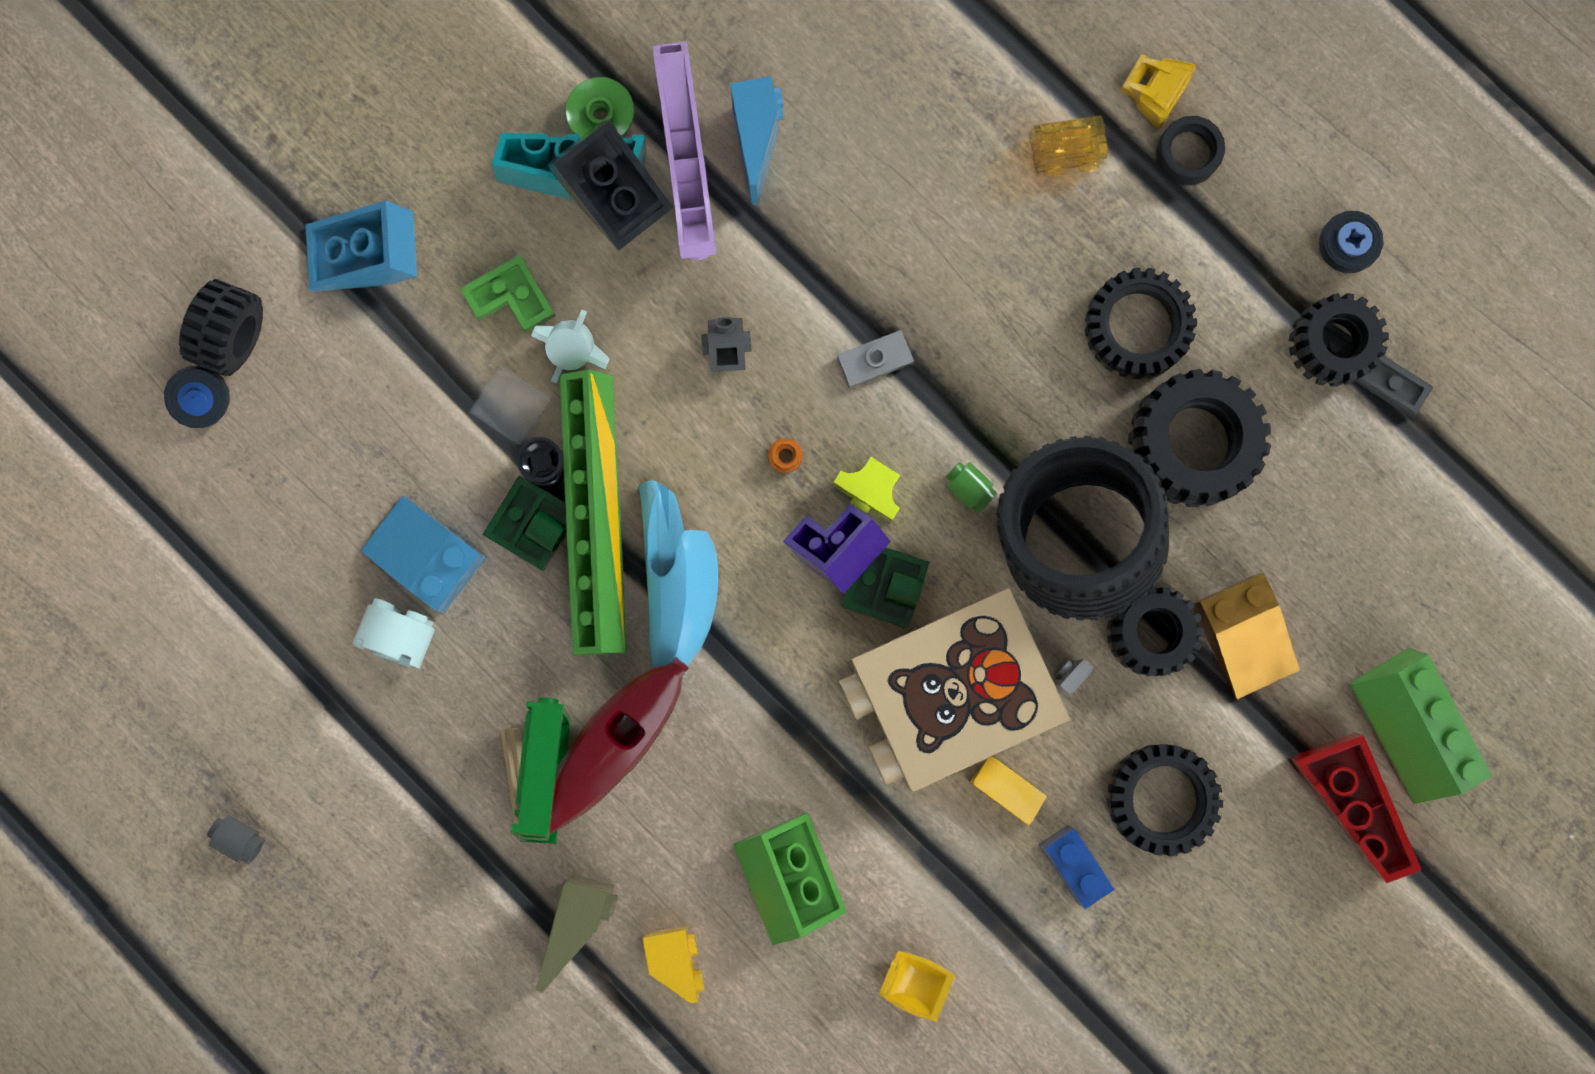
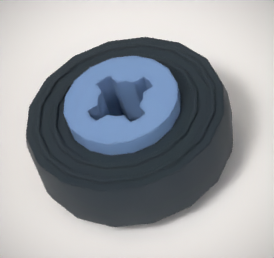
[1319,211,1384,273]

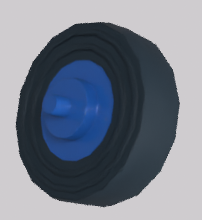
[164,366,230,428]

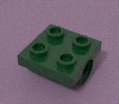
[482,476,567,571]
[841,547,930,629]

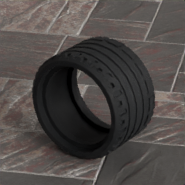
[996,436,1169,621]

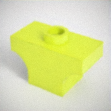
[833,457,900,523]

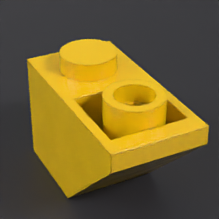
[643,925,705,1004]

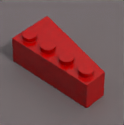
[1289,732,1422,883]

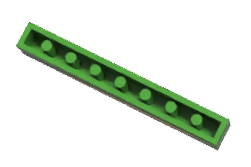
[560,370,627,655]

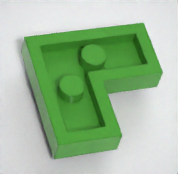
[460,255,556,333]

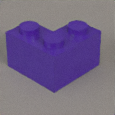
[783,504,891,594]

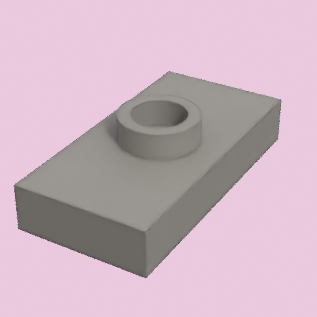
[837,330,914,388]
[1053,659,1094,694]

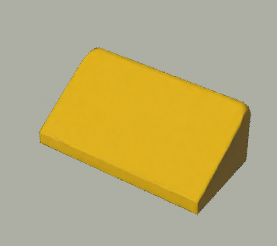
[969,756,1047,826]

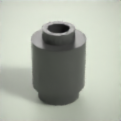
[207,815,265,865]

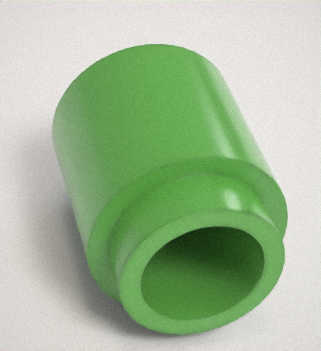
[945,462,997,513]

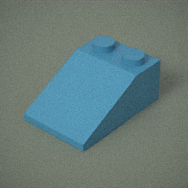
[730,76,784,205]
[306,201,417,292]
[361,496,487,613]

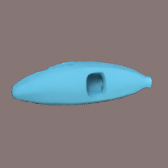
[638,480,718,668]

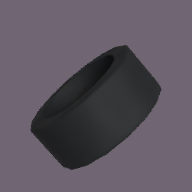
[1156,116,1225,186]

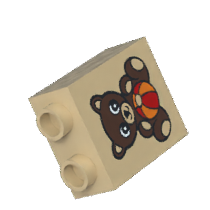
[839,588,1071,792]

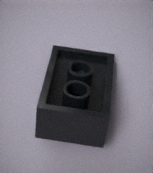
[546,120,673,251]

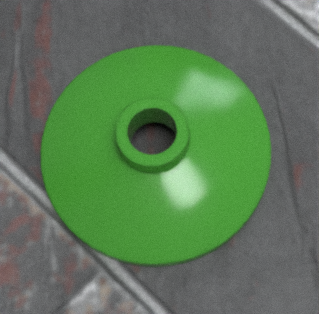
[565,77,634,137]

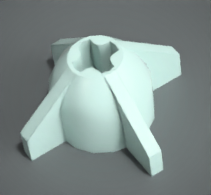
[531,310,610,383]

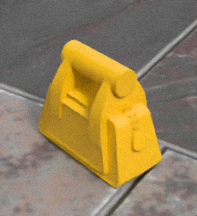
[1120,55,1196,129]

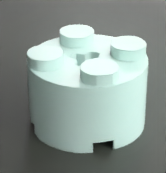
[352,598,435,670]

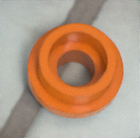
[768,438,803,473]

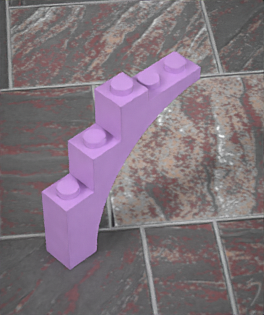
[653,41,717,260]

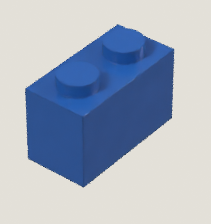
[1039,825,1115,909]

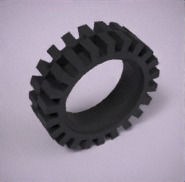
[1084,268,1197,379]
[1107,744,1223,856]

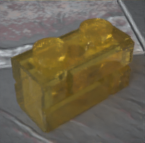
[1030,116,1108,177]

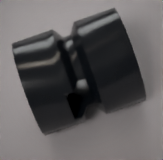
[517,437,564,488]

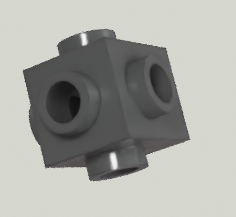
[701,317,752,372]

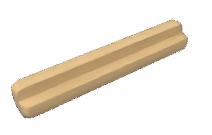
[501,727,523,824]

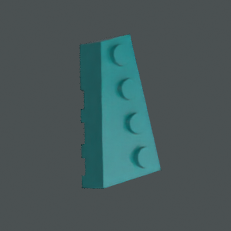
[492,133,647,201]

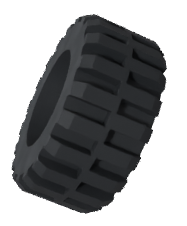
[1128,369,1271,507]

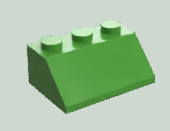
[733,813,847,945]

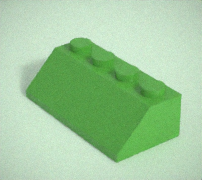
[1349,648,1492,804]

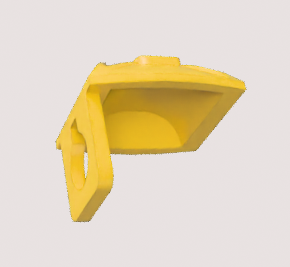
[879,951,955,1022]

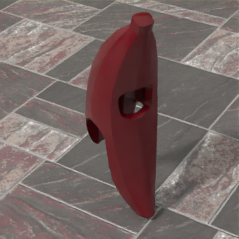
[549,657,689,835]

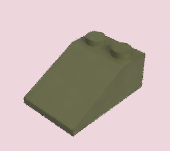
[536,874,618,993]

